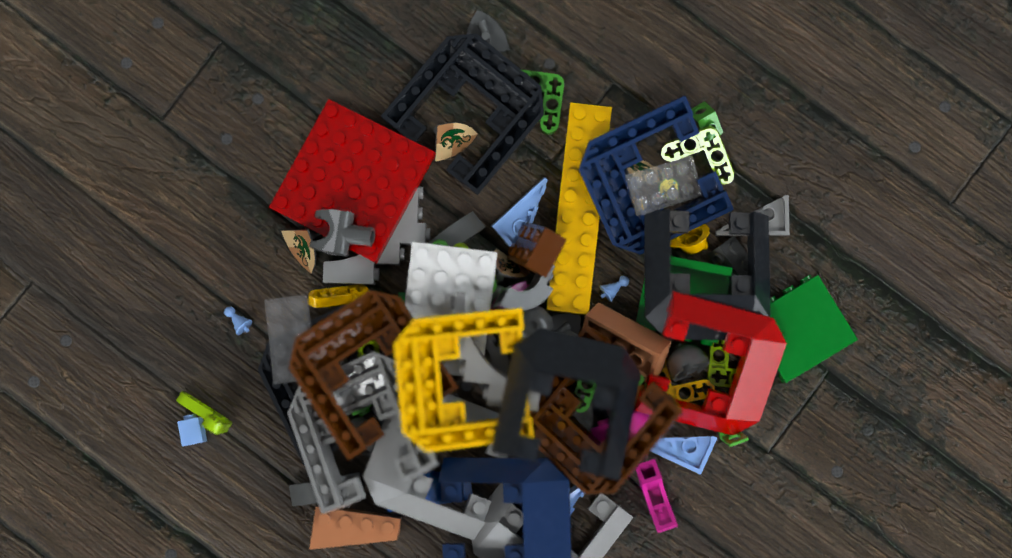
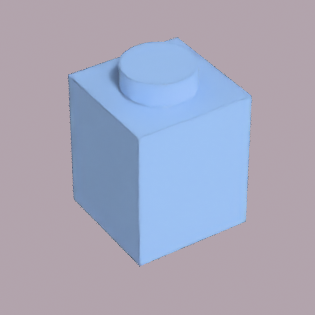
[177,414,207,446]

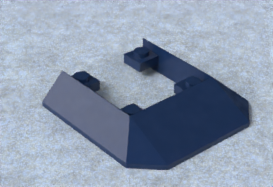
[578,95,734,255]
[438,457,571,558]

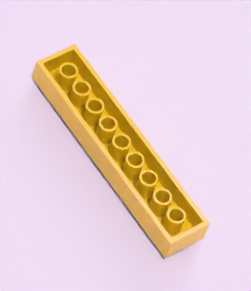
[546,102,612,315]

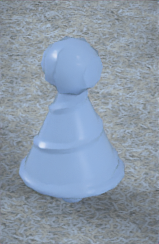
[600,276,630,302]
[224,306,252,335]

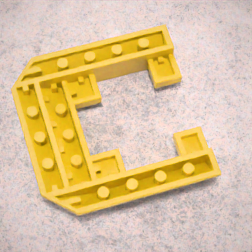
[394,308,534,452]

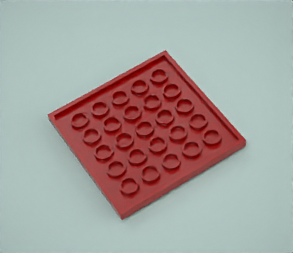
[269,99,436,264]

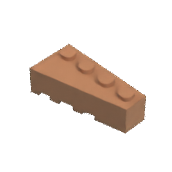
[582,302,671,381]
[309,505,402,550]

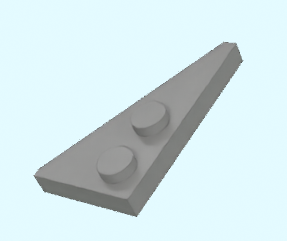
[715,195,789,236]

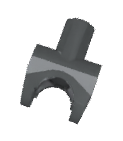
[309,209,375,256]

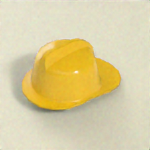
[670,224,710,254]

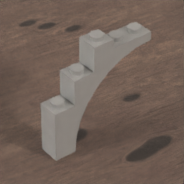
[323,185,430,285]
[450,291,540,411]

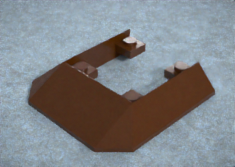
[289,290,458,460]
[529,325,683,494]

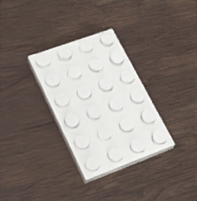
[405,241,497,376]

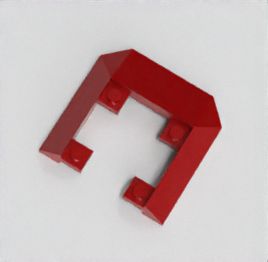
[634,291,787,435]

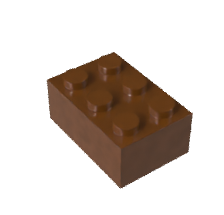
[507,222,567,278]

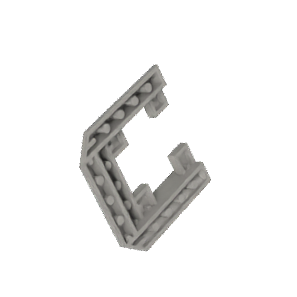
[287,351,438,514]
[363,394,508,540]
[472,450,633,558]

